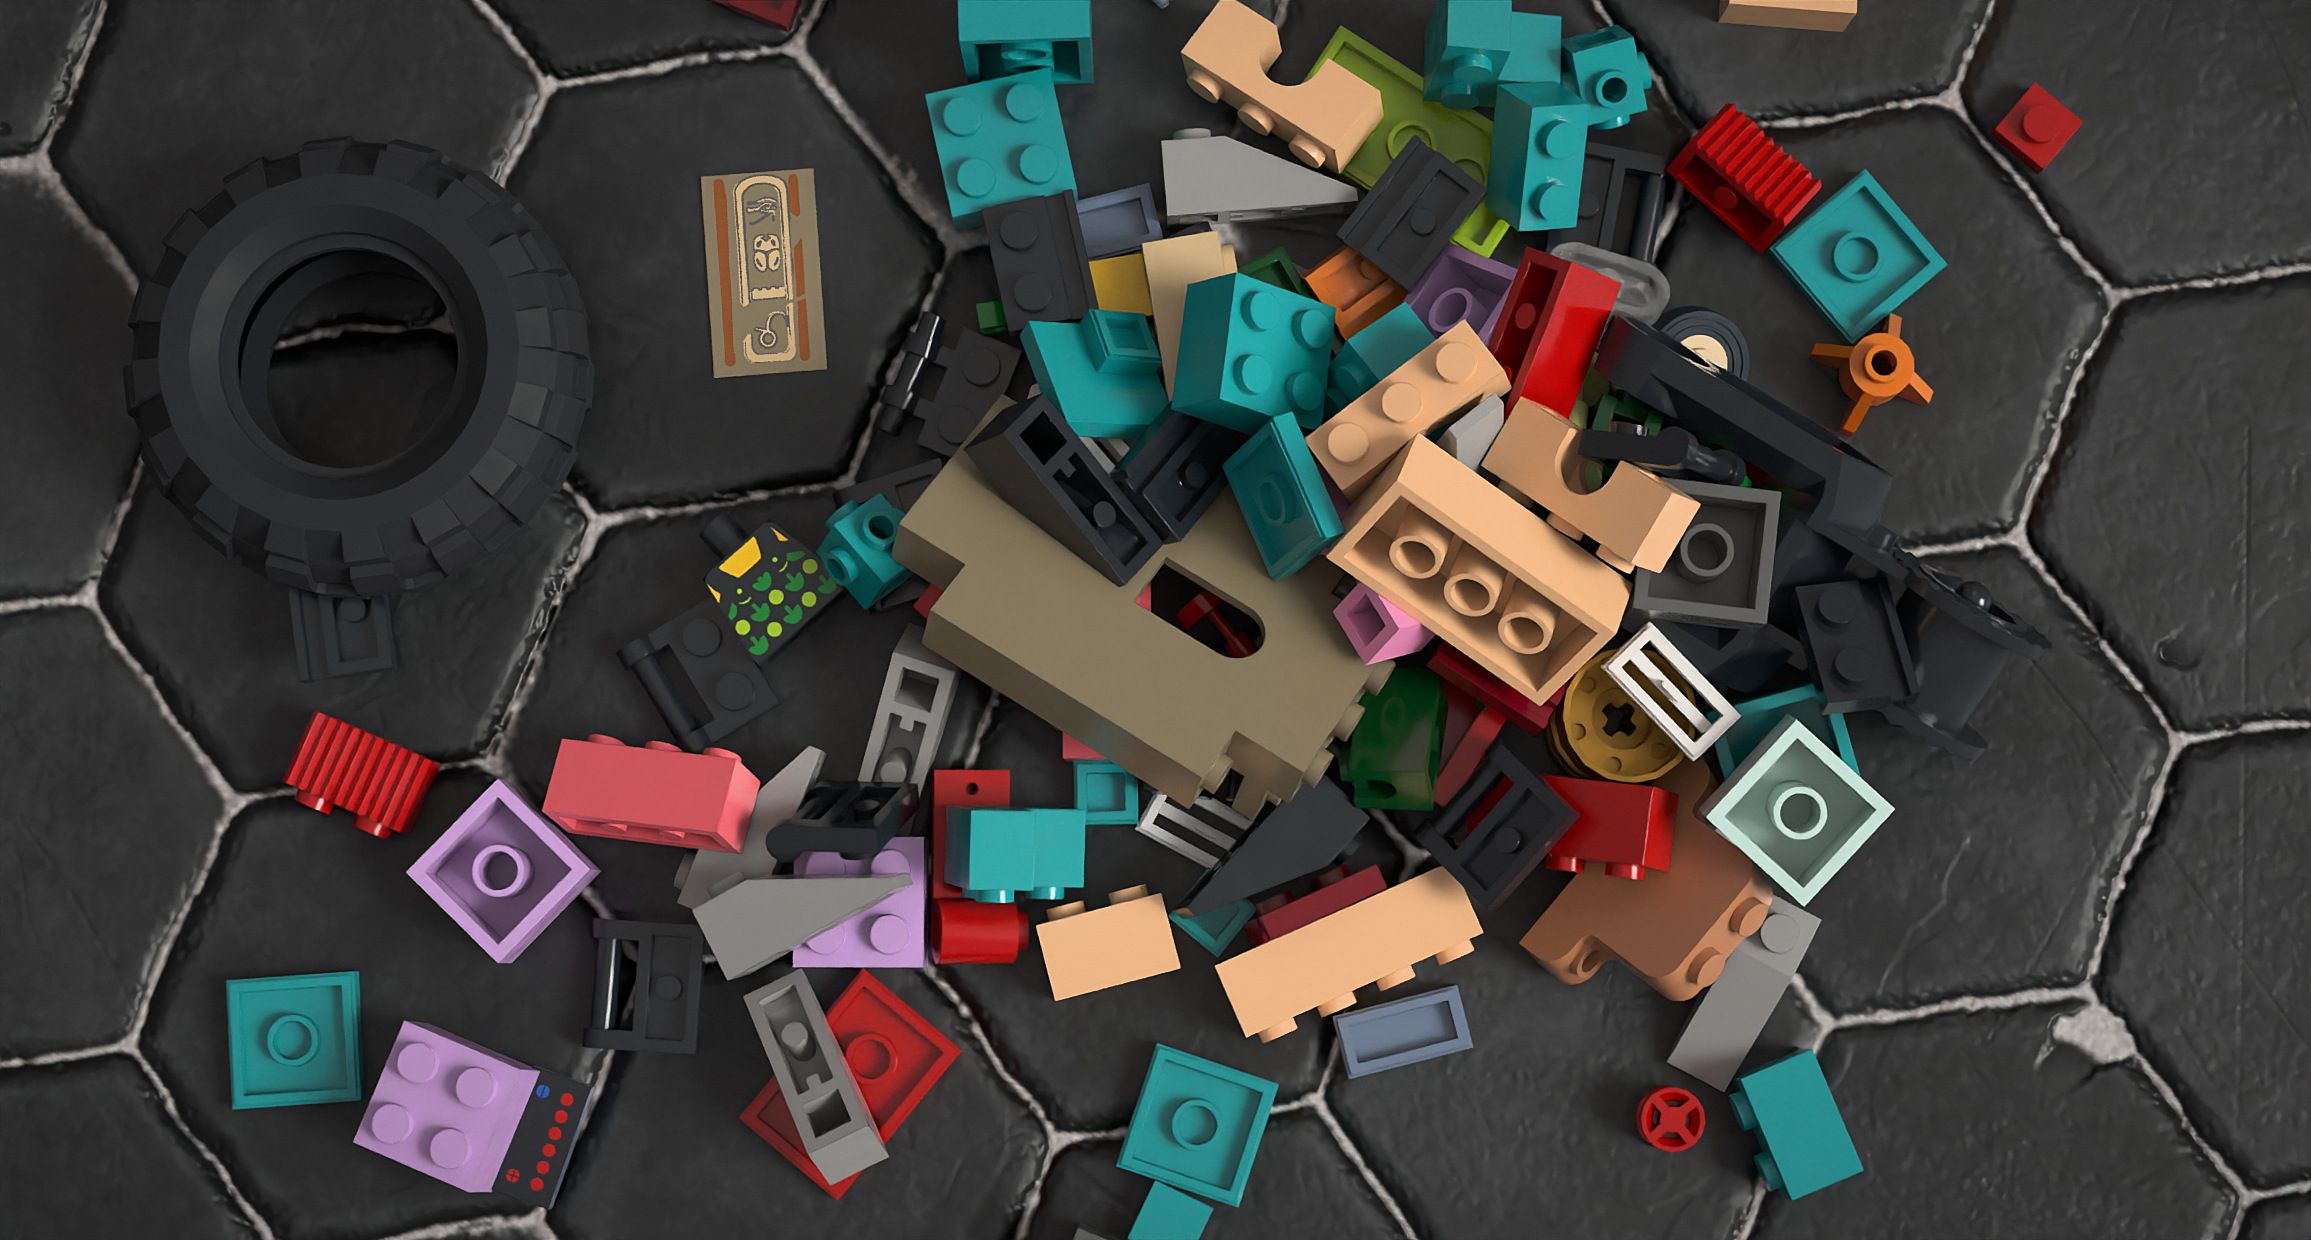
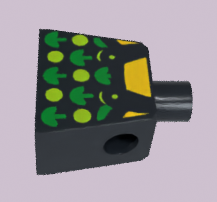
[699,511,850,670]

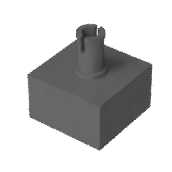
[1624,477,1781,632]

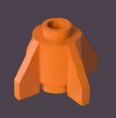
[1807,313,1934,437]

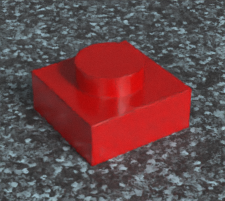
[1990,82,2084,174]

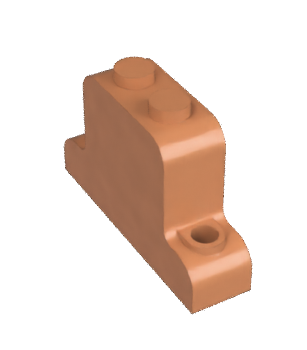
[1519,755,1773,1001]

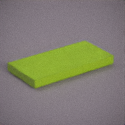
[1272,25,1510,258]

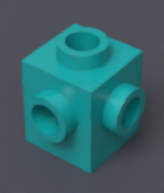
[1560,25,1652,130]
[816,493,914,610]

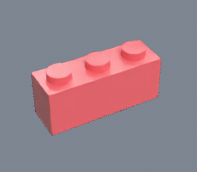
[542,734,761,854]

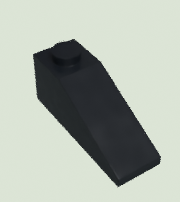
[963,393,1164,587]
[1173,774,1370,919]

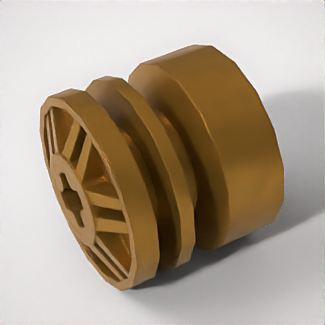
[1543,648,1697,785]

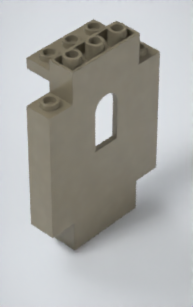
[891,394,1396,820]

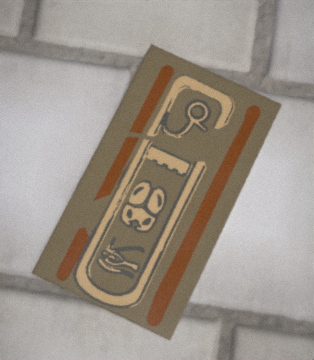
[701,168,827,378]

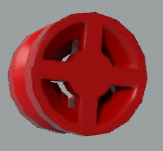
[1634,1086,1706,1152]

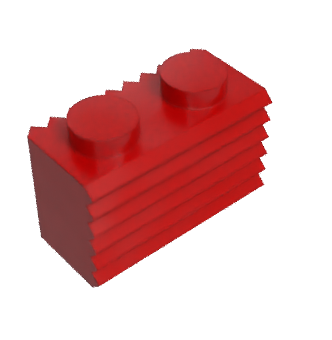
[1666,103,1822,254]
[282,710,441,840]

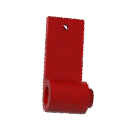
[931,769,1029,964]

